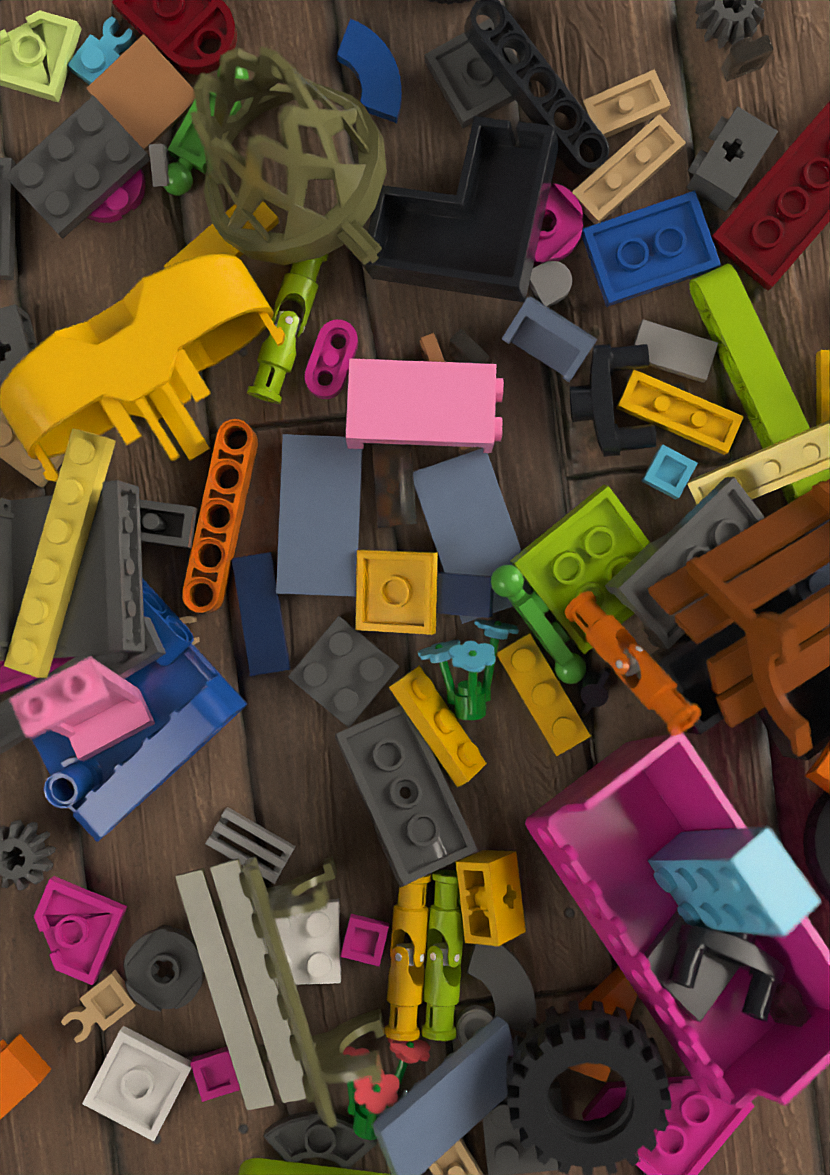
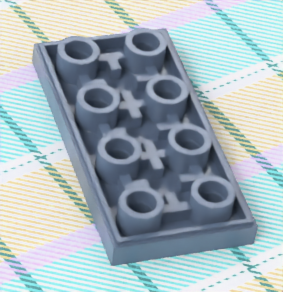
[276,434,363,597]
[410,448,534,624]
[372,1016,513,1175]

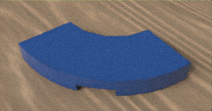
[337,19,402,123]

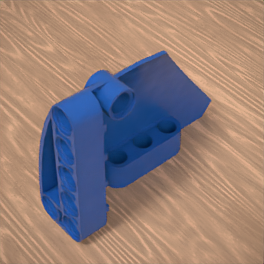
[24,578,248,842]

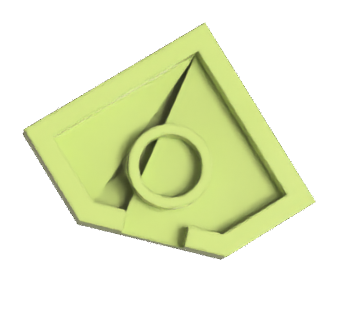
[0,10,82,103]

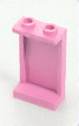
[346,358,503,453]
[10,657,155,761]

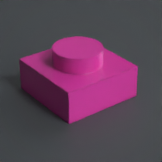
[340,914,389,966]
[190,1047,240,1102]

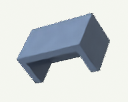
[502,297,597,382]

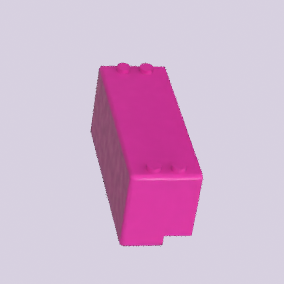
[525,733,830,1108]

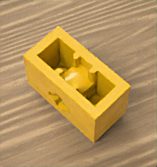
[456,850,526,946]

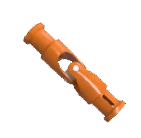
[564,591,701,736]

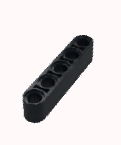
[464,0,609,175]

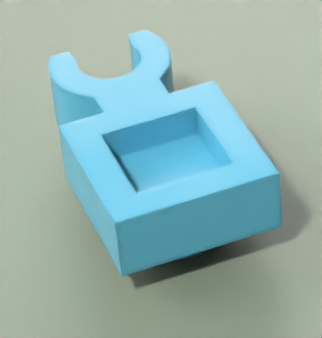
[67,16,136,85]

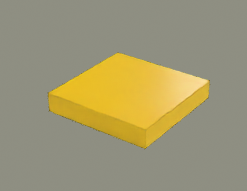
[355,550,438,635]

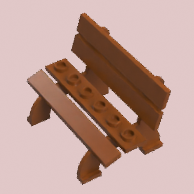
[648,479,830,757]

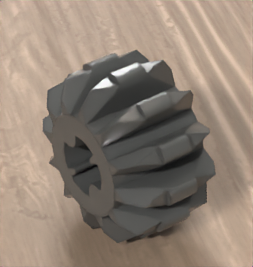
[695,0,765,49]
[0,820,56,890]

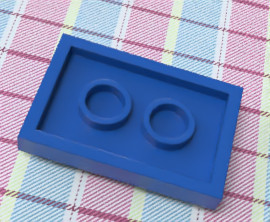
[581,191,721,307]

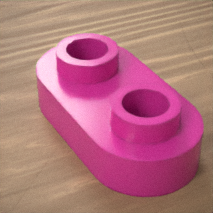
[305,320,358,399]

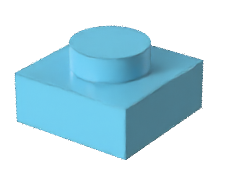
[641,444,698,500]

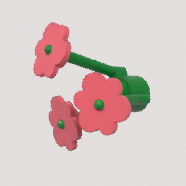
[343,1038,430,1140]

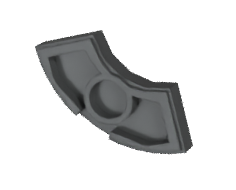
[467,944,536,1033]
[263,1111,377,1169]

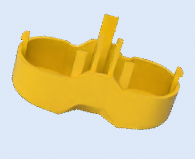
[0,254,285,482]

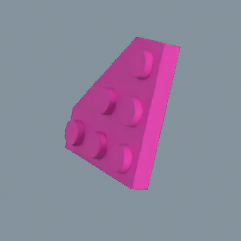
[581,1076,755,1175]

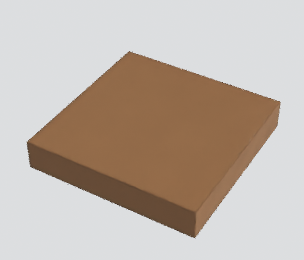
[86,34,195,152]

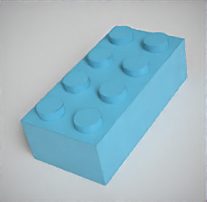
[648,827,821,936]

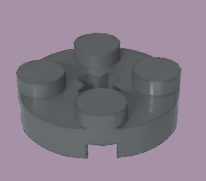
[124,925,205,1011]

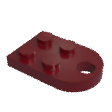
[112,0,237,75]

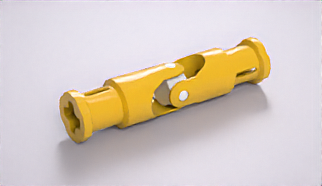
[384,874,431,1041]

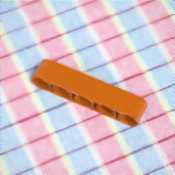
[182,419,258,613]

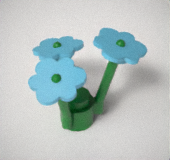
[418,619,519,720]

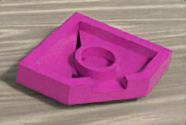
[34,876,127,985]

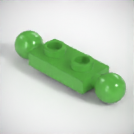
[163,66,249,196]
[491,565,586,684]

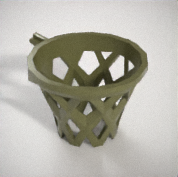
[190,46,387,265]

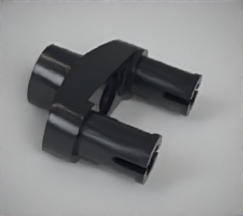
[569,344,656,457]
[668,925,786,1022]

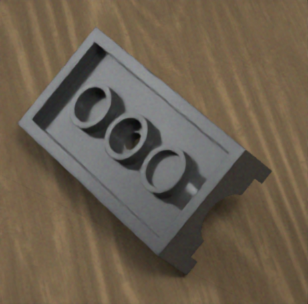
[605,477,765,649]
[335,705,478,888]

